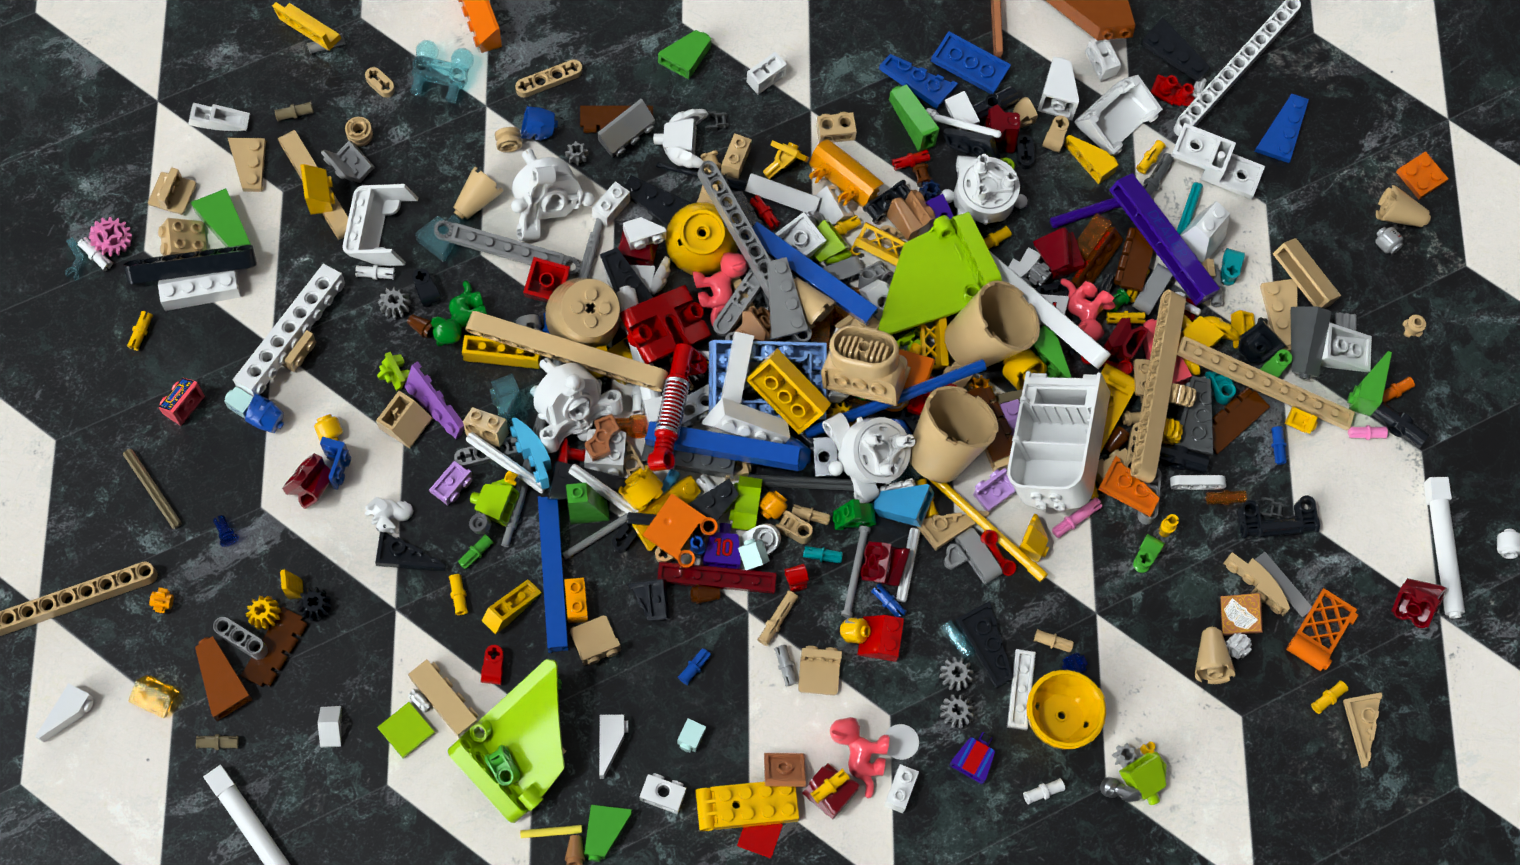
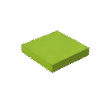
[377,702,435,759]

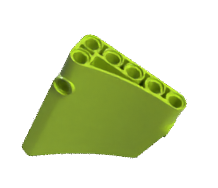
[878,212,1002,335]
[448,659,565,823]

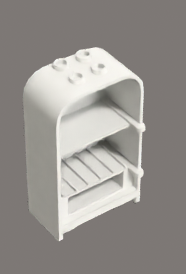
[1007,371,1110,511]

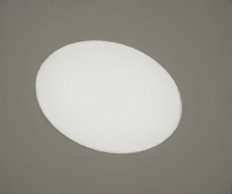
[885,724,919,760]

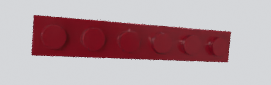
[657,562,776,594]

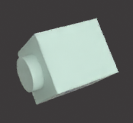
[224,386,253,419]
[738,538,770,570]
[677,719,706,753]

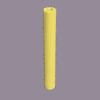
[520,825,582,838]

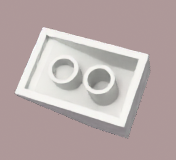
[773,212,826,273]
[1321,322,1372,372]

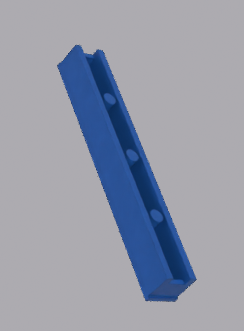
[746,222,878,326]
[645,421,801,471]
[538,496,568,653]

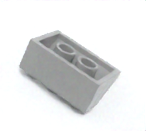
[598,99,655,157]

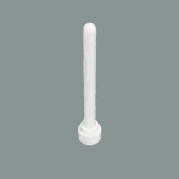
[926,108,1002,138]

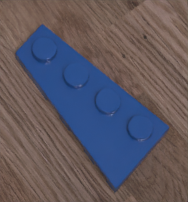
[879,54,958,109]
[1254,94,1309,163]

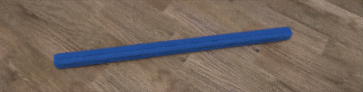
[805,359,987,438]

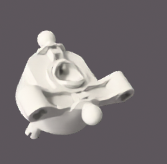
[511,149,595,241]
[940,154,1028,225]
[530,357,623,453]
[822,413,915,503]

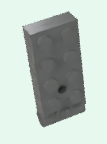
[641,430,737,479]

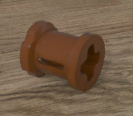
[912,163,932,187]

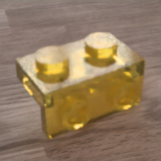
[128,676,179,719]

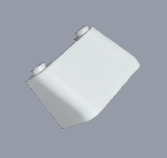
[1074,75,1163,156]

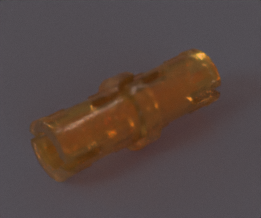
[1206,490,1247,505]

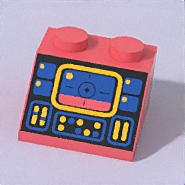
[159,378,205,426]

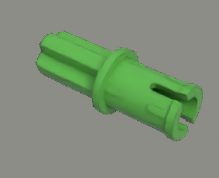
[458,535,493,569]

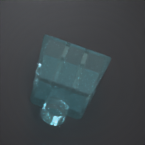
[415,215,461,262]

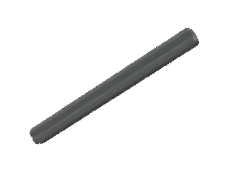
[748,474,854,491]

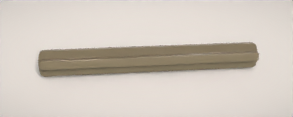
[123,449,182,529]

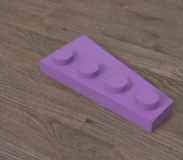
[404,361,464,439]

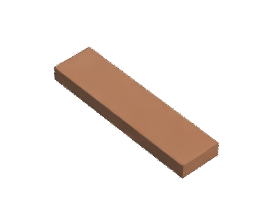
[991,0,1003,59]

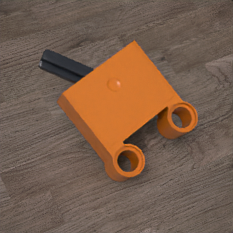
[627,494,718,568]

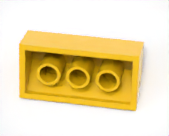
[745,348,831,434]

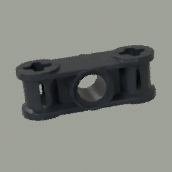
[863,179,911,224]

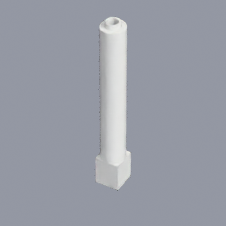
[617,286,664,426]
[1424,477,1465,618]
[203,765,290,865]

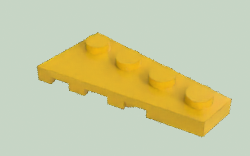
[632,475,701,551]

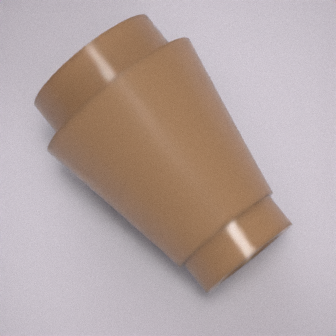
[565,835,585,865]

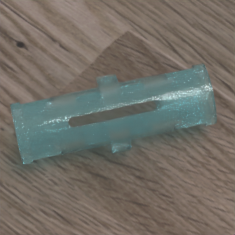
[941,620,974,659]

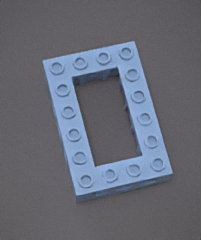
[709,340,827,421]

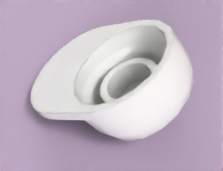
[739,523,781,554]

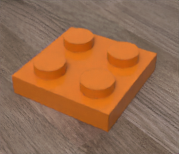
[1396,151,1448,200]

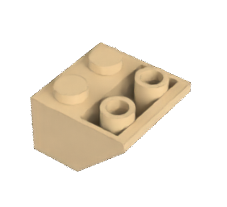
[376,391,433,448]

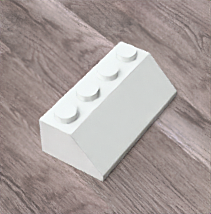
[158,270,241,311]
[702,398,790,444]

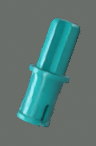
[803,545,843,563]

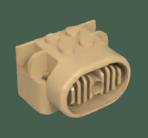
[821,325,911,406]

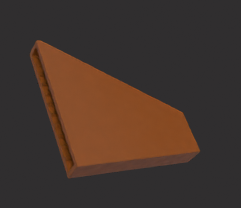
[1045,0,1135,40]

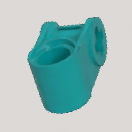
[1221,248,1245,286]
[1205,371,1236,405]

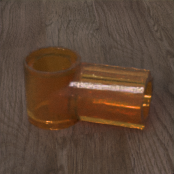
[615,415,647,439]

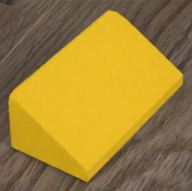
[1231,310,1255,349]

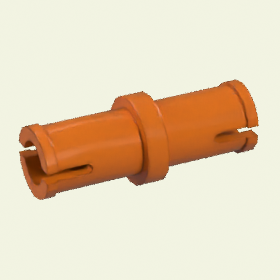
[1382,376,1415,403]

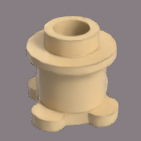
[700,150,721,174]
[1403,315,1426,337]

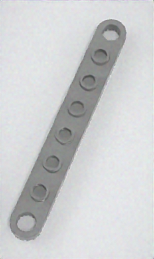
[434,220,580,277]

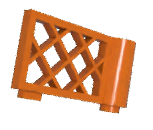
[1286,588,1358,671]

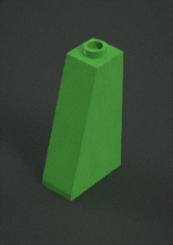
[889,84,939,152]
[191,188,251,247]
[566,483,609,525]

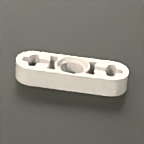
[1170,475,1226,490]

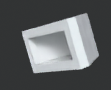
[318,706,341,748]

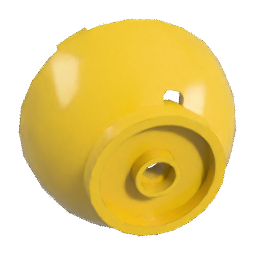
[665,202,738,276]
[1026,670,1106,750]

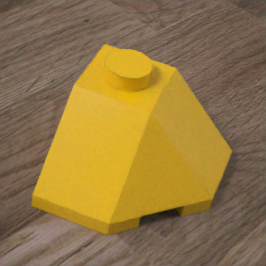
[1019,514,1049,562]

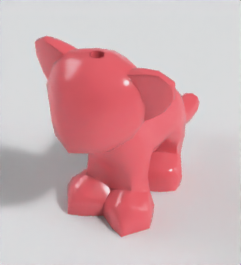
[693,252,749,326]
[1060,278,1116,342]
[830,717,890,798]

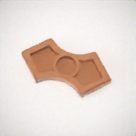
[585,414,620,462]

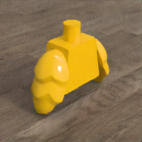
[1178,315,1240,375]

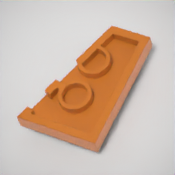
[1098,456,1160,516]

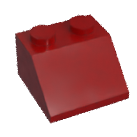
[523,257,570,303]
[857,615,904,662]

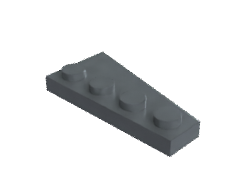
[1175,376,1213,456]

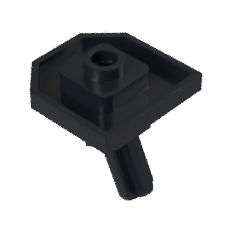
[1238,317,1286,363]

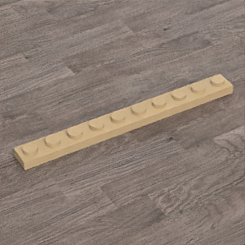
[1177,336,1355,430]

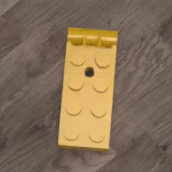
[1100,363,1135,453]
[695,782,799,831]

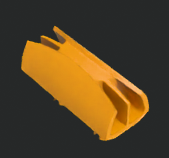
[809,139,884,208]

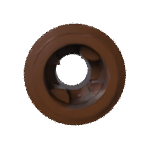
[407,314,434,338]
[1103,426,1130,454]
[690,584,720,604]

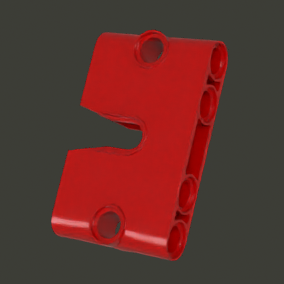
[620,285,712,364]

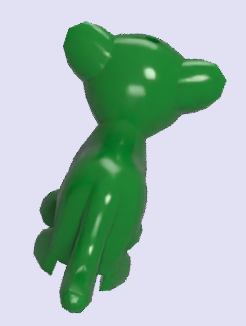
[431,281,487,347]

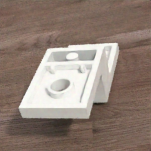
[1171,123,1265,199]

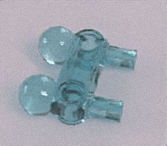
[410,40,474,103]

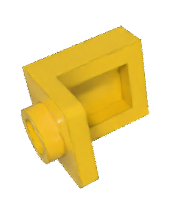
[1284,407,1318,434]

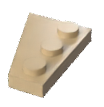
[228,138,266,192]

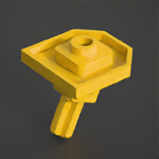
[763,140,809,179]

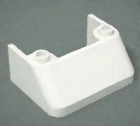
[343,184,418,266]

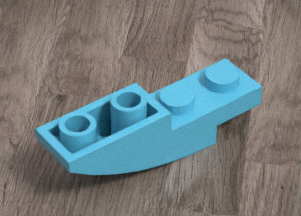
[510,418,552,489]

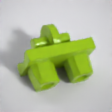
[377,352,410,391]

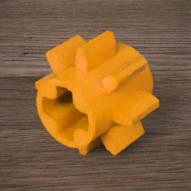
[968,375,992,390]
[149,587,174,613]

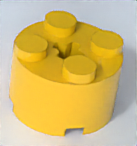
[1003,348,1047,390]
[618,465,663,512]

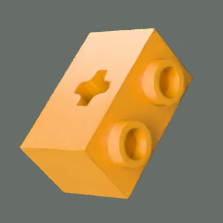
[564,578,588,624]

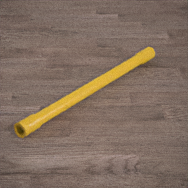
[928,479,1048,582]

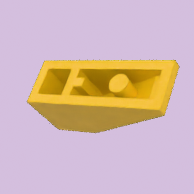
[1064,135,1118,184]
[482,579,542,634]

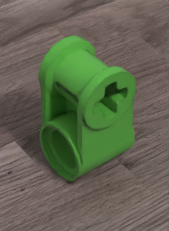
[1260,349,1292,378]
[1133,534,1165,573]
[484,745,520,785]

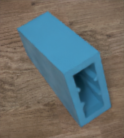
[874,484,935,527]

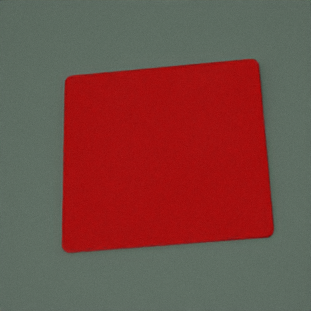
[737,823,783,858]

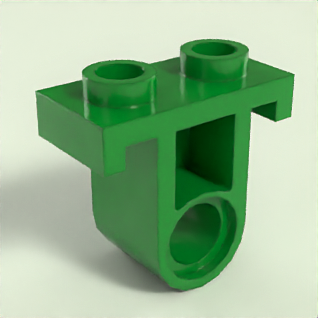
[833,499,876,530]

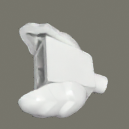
[653,109,708,168]
[604,256,671,295]

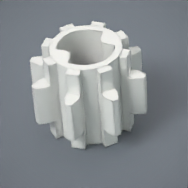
[1226,633,1252,659]

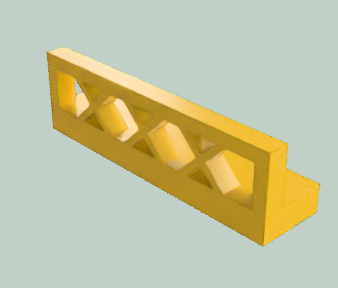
[272,2,342,50]
[853,222,905,266]
[919,317,949,370]

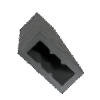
[1290,306,1332,380]

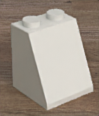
[1037,57,1079,120]
[1180,201,1230,263]

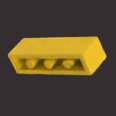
[462,335,541,369]

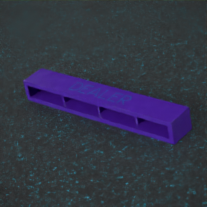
[1109,173,1220,306]

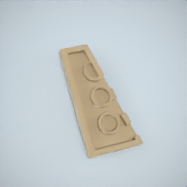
[1260,279,1297,352]

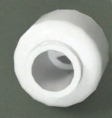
[1497,529,1520,559]

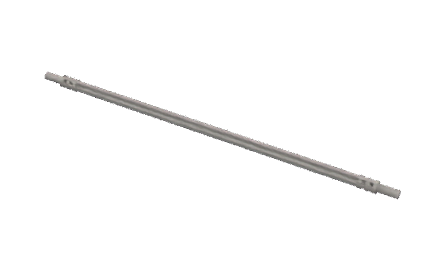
[501,218,603,547]

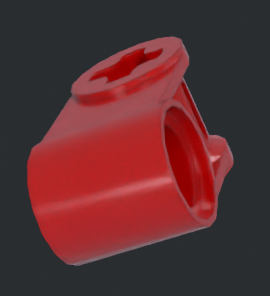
[784,564,809,593]
[481,645,504,685]

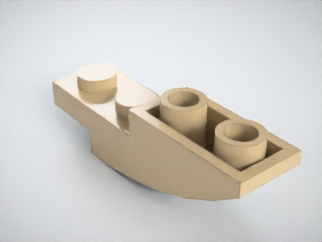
[1223,552,1290,616]

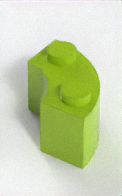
[729,476,762,530]

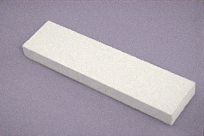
[745,173,821,213]
[721,332,754,404]
[1007,649,1036,730]

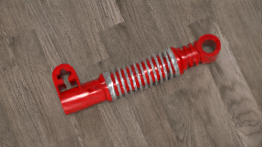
[647,343,707,471]

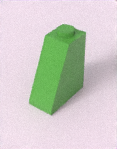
[658,30,711,79]
[584,805,632,862]

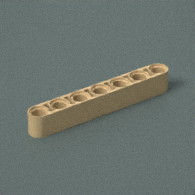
[278,130,348,240]

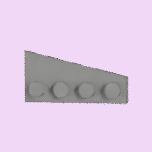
[767,257,808,340]

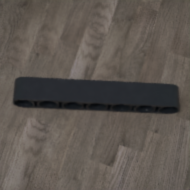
[123,245,257,284]

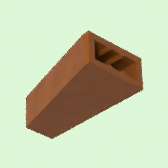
[195,636,252,721]

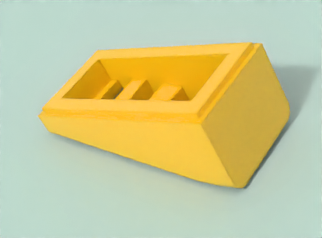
[280,569,303,600]

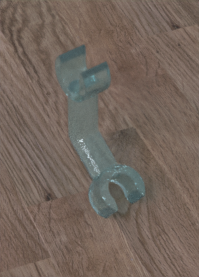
[65,237,84,280]

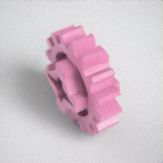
[89,217,132,256]

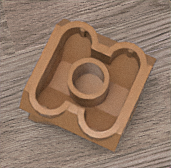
[886,190,936,241]
[735,306,783,341]

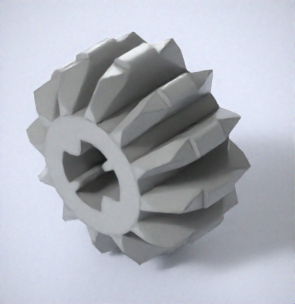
[378,286,411,319]
[939,657,974,691]
[940,695,974,729]

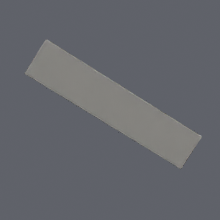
[1255,552,1312,617]

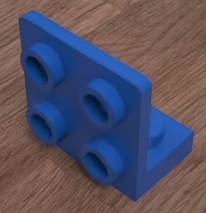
[320,437,351,490]

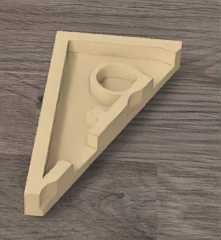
[917,511,990,551]
[1343,693,1382,768]

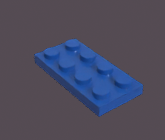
[930,31,1011,94]

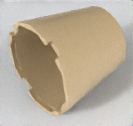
[545,278,621,348]
[944,281,1040,367]
[909,386,998,483]

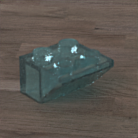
[489,373,522,428]

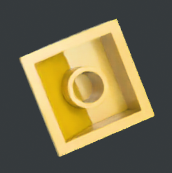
[300,164,335,214]

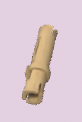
[757,591,798,646]

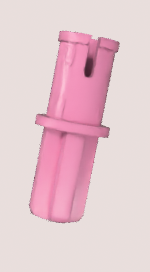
[1348,425,1388,440]

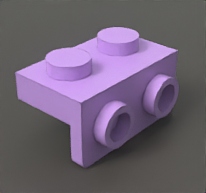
[429,461,473,506]
[973,468,1016,512]

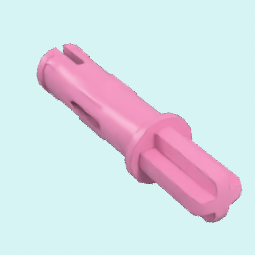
[1052,497,1102,538]

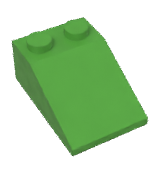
[1030,325,1071,378]
[1347,351,1392,416]

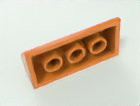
[458,0,502,53]

